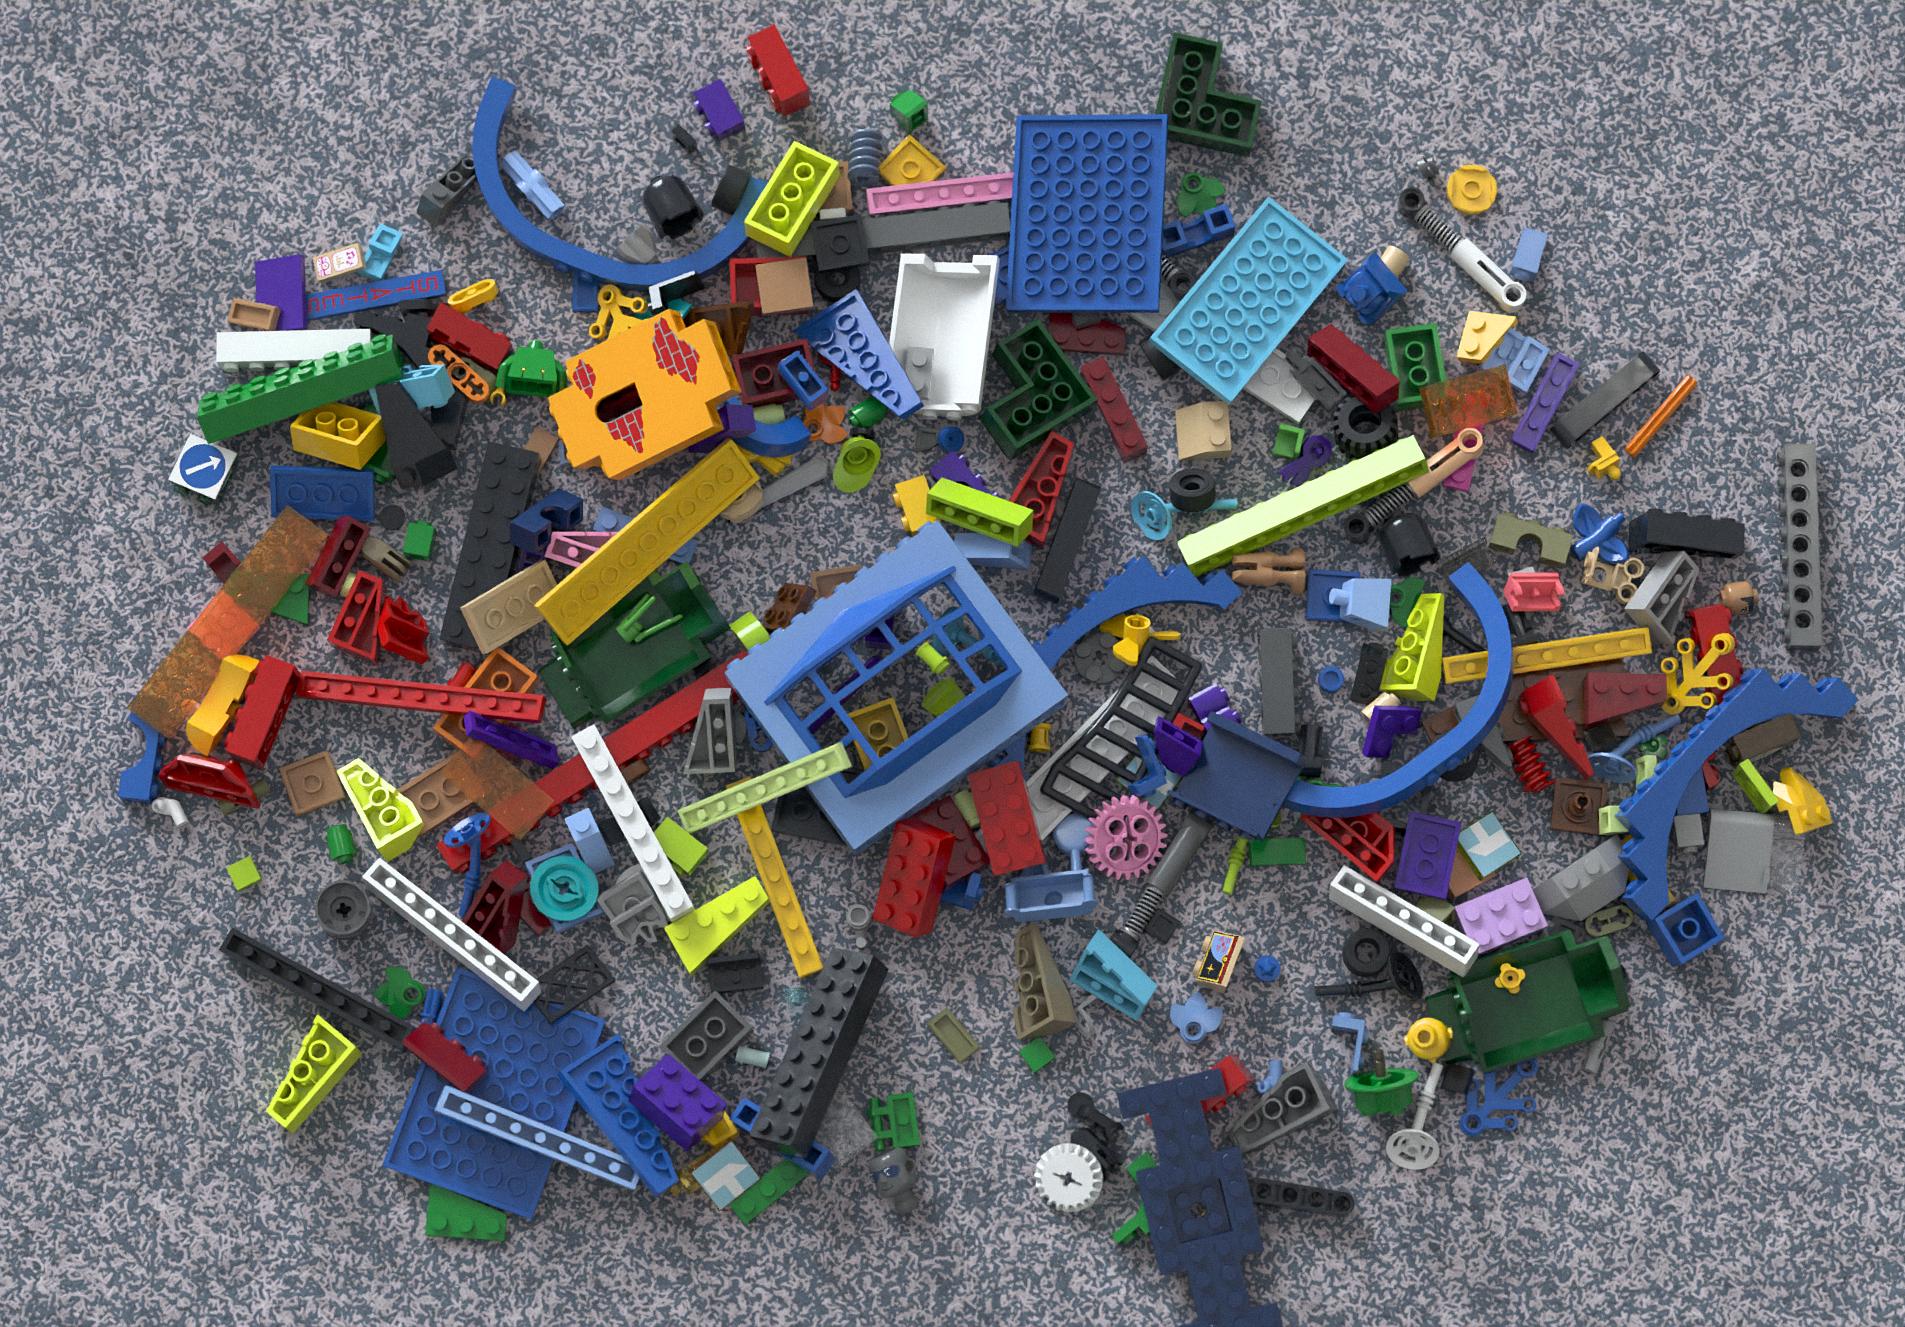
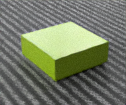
[226,856,262,892]

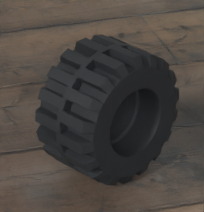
[1333,396,1399,460]

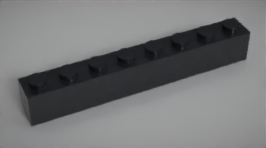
[219,928,416,1053]

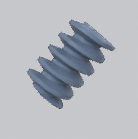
[847,129,882,187]

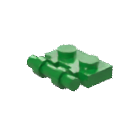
[867,1092,920,1152]

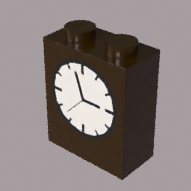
[1724,713,1801,769]

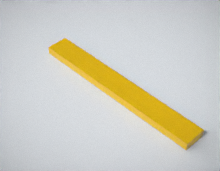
[1442,627,1652,684]
[726,776,823,979]

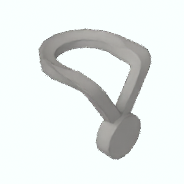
[1074,994,1098,1038]

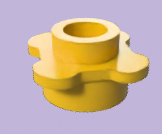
[1495,963,1525,994]

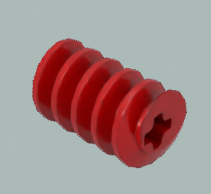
[1509,736,1556,794]

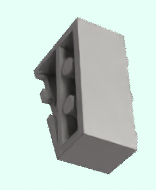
[1624,551,1699,644]

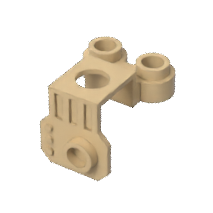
[1581,547,1644,604]

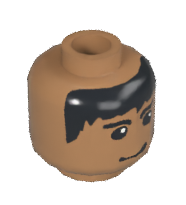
[1719,581,1759,616]

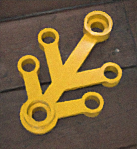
[589,285,648,340]
[1661,633,1735,715]

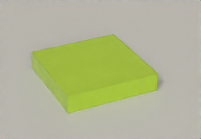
[1731,759,1779,814]

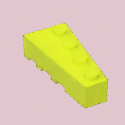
[664,876,770,977]

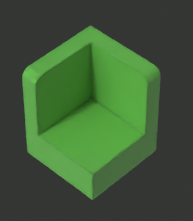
[1272,424,1305,460]

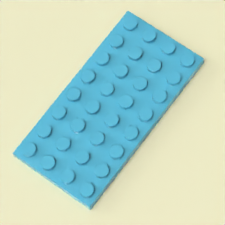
[1148,196,1348,405]

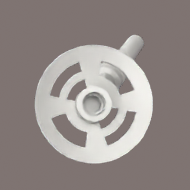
[1386,1063,1443,1170]

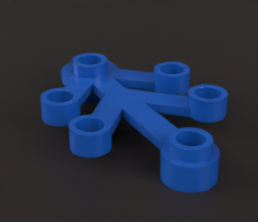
[1459,1058,1538,1137]

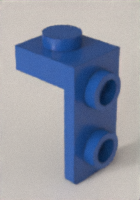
[1128,735,1167,798]
[940,872,985,911]

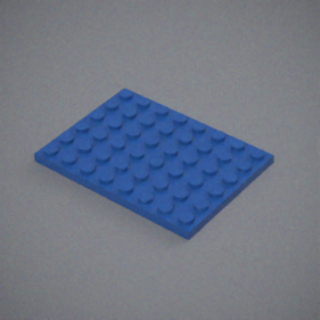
[1006,114,1169,313]
[382,967,606,1220]

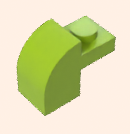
[729,611,770,654]

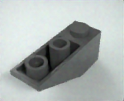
[416,153,477,228]
[1452,695,1514,772]

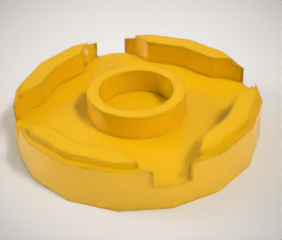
[1446,165,1497,215]

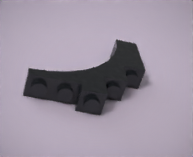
[353,311,469,451]

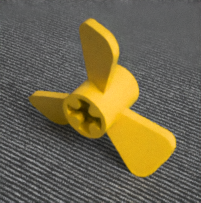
[1099,613,1181,666]

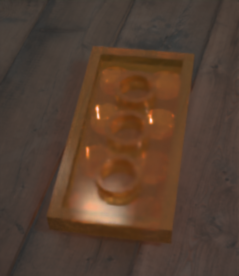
[1419,364,1518,438]
[440,737,554,841]

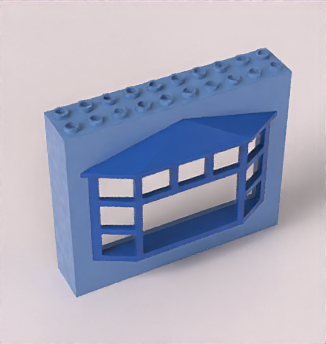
[724,520,1068,857]

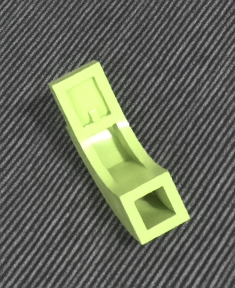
[1599,755,1658,835]

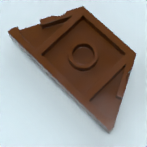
[683,300,754,355]

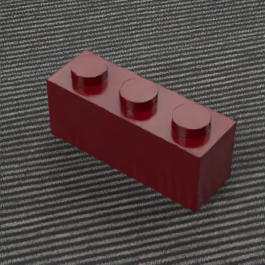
[305,516,371,597]

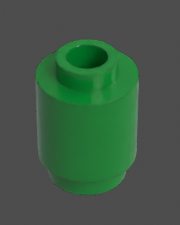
[848,397,887,429]
[326,824,357,865]

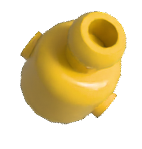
[1404,1018,1454,1064]

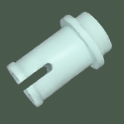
[735,1044,770,1069]

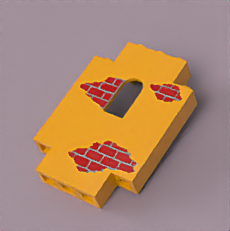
[548,309,742,481]

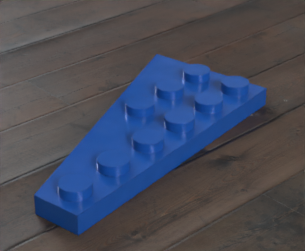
[557,1033,678,1198]

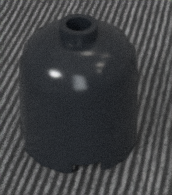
[642,175,704,239]
[1379,511,1441,577]

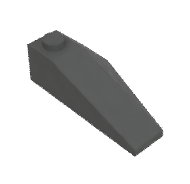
[1227,1061,1338,1156]

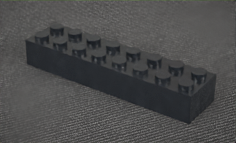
[439,442,541,655]
[749,947,889,1159]

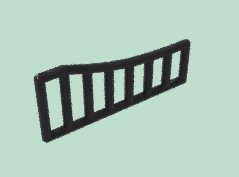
[1040,637,1202,831]

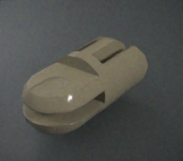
[360,536,414,584]

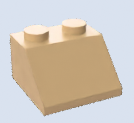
[1175,401,1231,461]

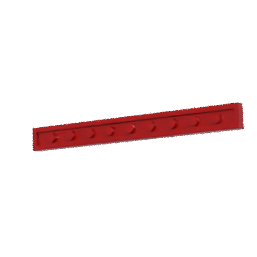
[295,671,546,724]

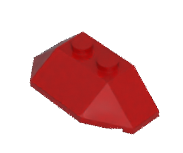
[158,754,261,809]
[1301,812,1395,882]

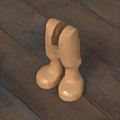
[1232,547,1305,595]

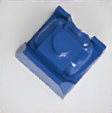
[1335,253,1408,325]

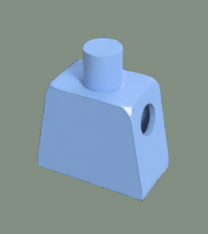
[1329,579,1392,632]

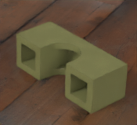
[1488,512,1573,569]

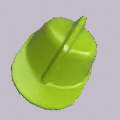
[833,435,881,493]

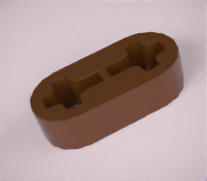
[620,759,651,786]

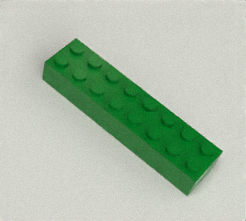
[197,334,404,444]

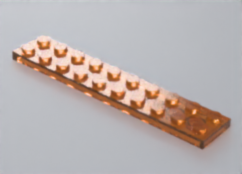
[127,505,329,739]

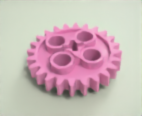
[1083,795,1168,880]

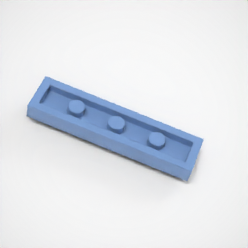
[592,506,698,565]

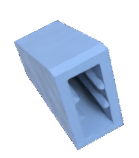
[954,533,1032,571]
[565,808,615,874]

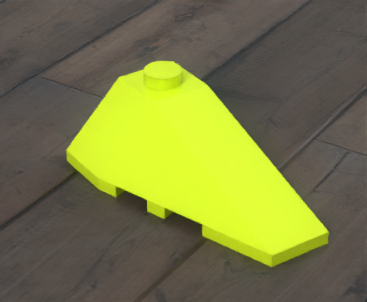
[1379,593,1444,701]

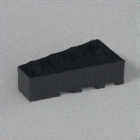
[1628,508,1745,559]

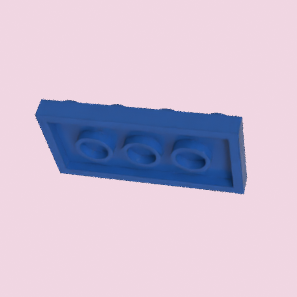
[270,466,375,521]

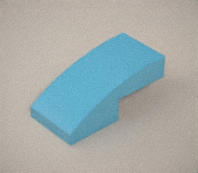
[358,224,403,281]

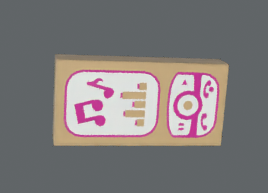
[313,243,366,283]

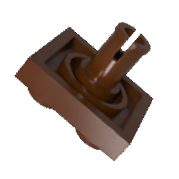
[762,583,817,633]
[1550,777,1608,836]

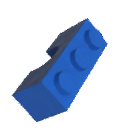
[1162,204,1236,259]

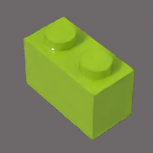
[654,816,709,877]

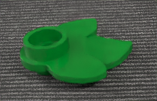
[1177,172,1225,217]
[1389,577,1425,628]
[373,967,426,1019]

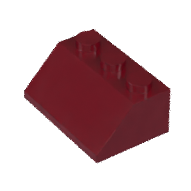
[402,1021,488,1095]

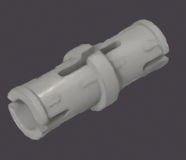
[1581,1019,1615,1074]

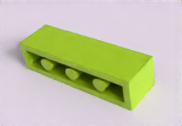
[926,478,1033,547]

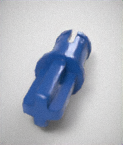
[420,989,443,1025]

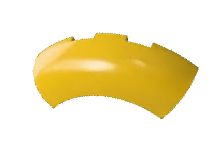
[186,654,259,757]

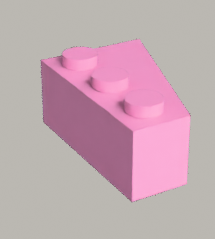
[545,532,618,568]

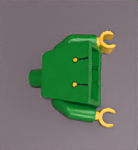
[490,340,568,407]

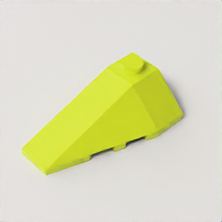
[336,758,424,862]

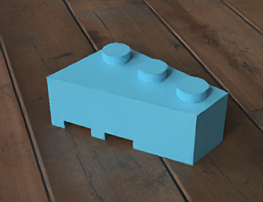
[369,365,455,415]
[1069,929,1158,1021]

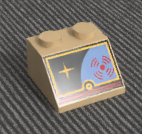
[1192,931,1245,994]

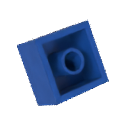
[1645,893,1725,967]

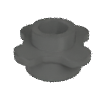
[1417,153,1438,179]

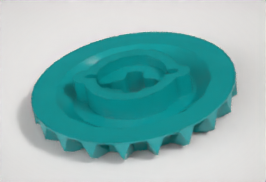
[530,856,598,922]

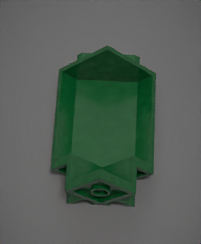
[538,561,731,729]
[1425,930,1631,1074]

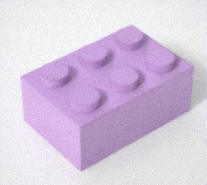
[1454,878,1548,957]

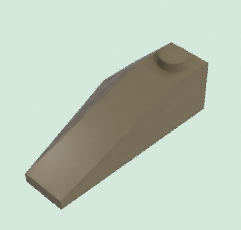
[1014,923,1077,1040]

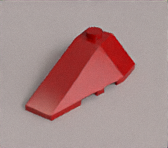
[1518,674,1594,781]

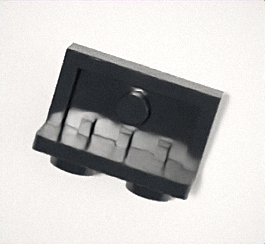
[707,950,764,994]

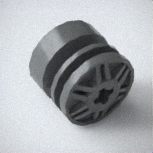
[315,880,372,940]

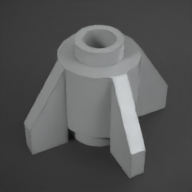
[612,223,658,265]

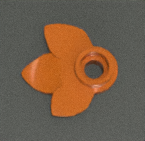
[802,403,848,444]

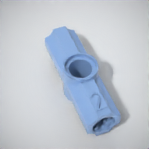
[499,150,565,221]

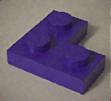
[1362,705,1422,758]

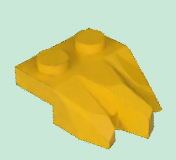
[1773,767,1832,835]

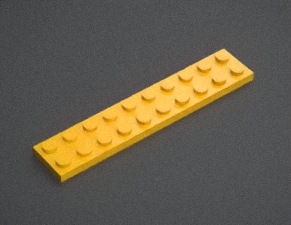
[534,438,760,646]

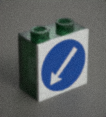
[168,434,241,506]

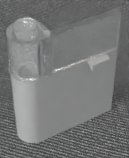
[1703,808,1810,896]

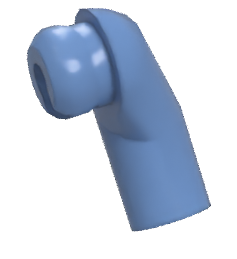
[1257,1060,1283,1095]

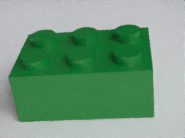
[1383,323,1449,412]

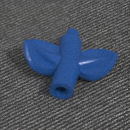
[1570,503,1629,564]

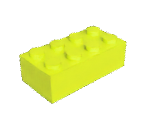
[744,141,840,257]

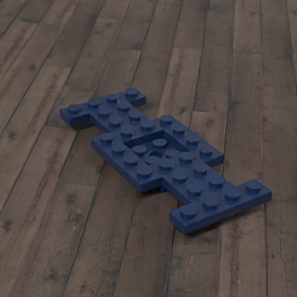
[1116,1068,1283,1327]

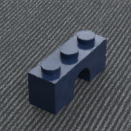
[510,488,583,554]

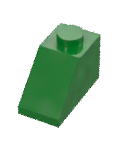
[890,89,928,134]

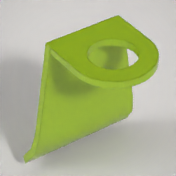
[921,678,966,717]

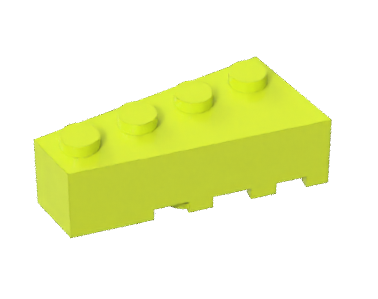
[266,1014,363,1134]

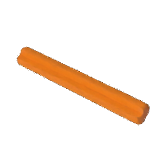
[1625,375,1697,457]

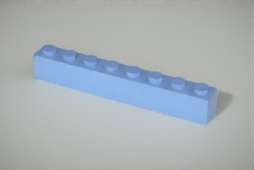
[434,1086,639,1190]

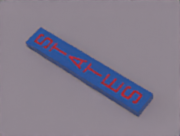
[306,270,447,321]

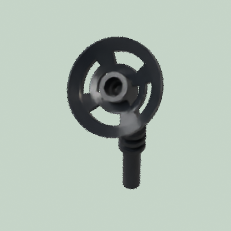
[1315,952,1423,1001]

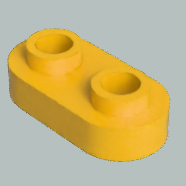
[448,279,499,314]

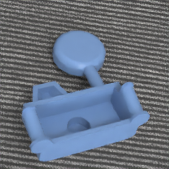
[1004,813,1098,922]

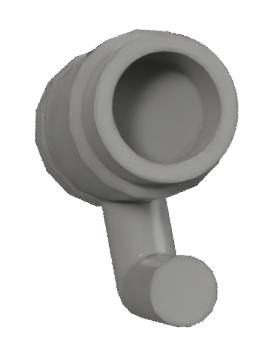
[846,904,872,950]

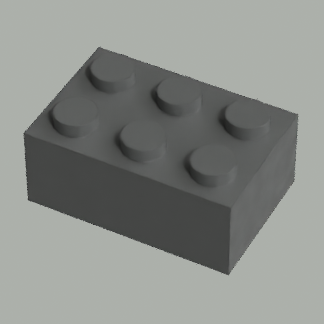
[659,990,754,1083]

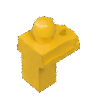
[1587,436,1621,480]

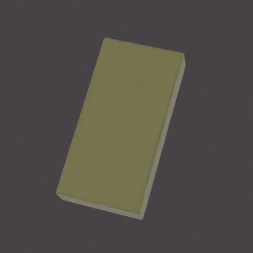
[927,1007,981,1065]

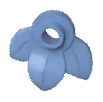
[1170,992,1223,1044]

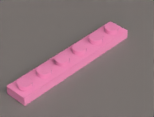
[866,172,1013,215]

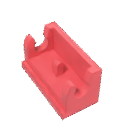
[1503,573,1564,611]

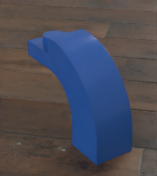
[723,396,811,458]

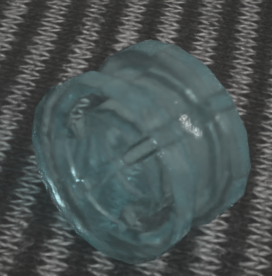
[782,987,806,1004]

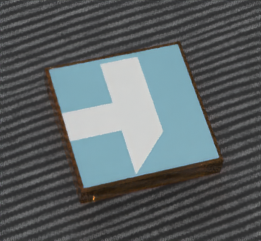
[688,1137,762,1211]

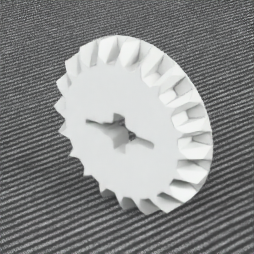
[1034,1143,1103,1213]

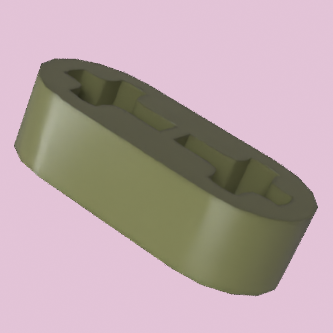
[1584,905,1633,938]

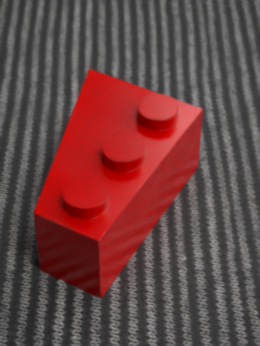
[426,303,514,374]

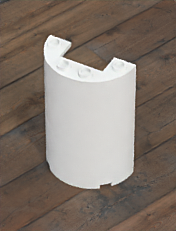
[889,254,1000,421]

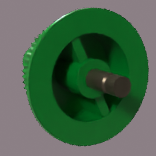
[1344,1049,1419,1116]

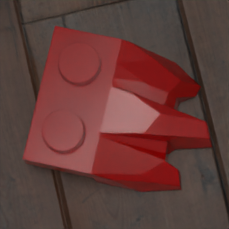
[377,596,430,665]

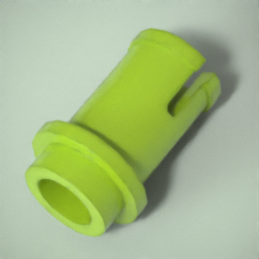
[916,642,950,675]

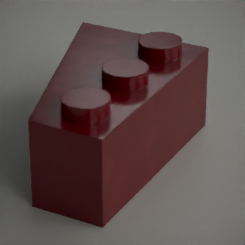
[1584,673,1667,730]

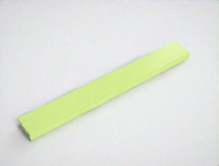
[677,742,852,834]

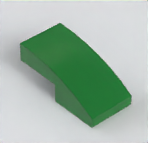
[1249,838,1306,867]

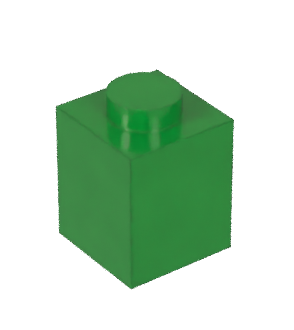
[403,520,437,562]

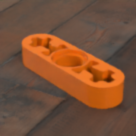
[428,345,490,404]

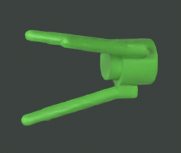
[616,593,683,643]

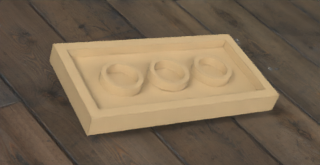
[460,560,557,654]

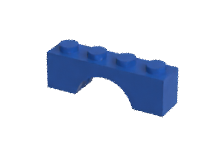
[118,695,171,804]
[730,1097,836,1181]

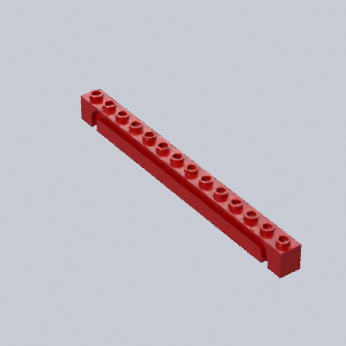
[436,650,749,875]

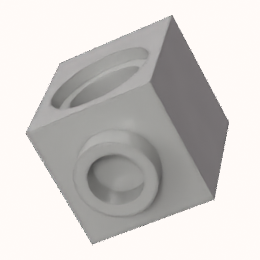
[1671,813,1704,855]

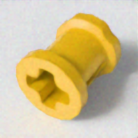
[1028,723,1052,752]

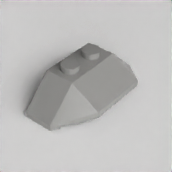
[1533,834,1629,921]

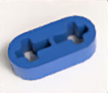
[745,708,773,753]

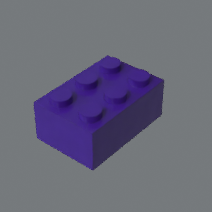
[629,1054,727,1152]

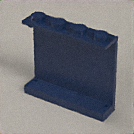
[1167,711,1307,843]

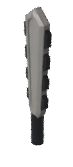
[726,457,830,523]

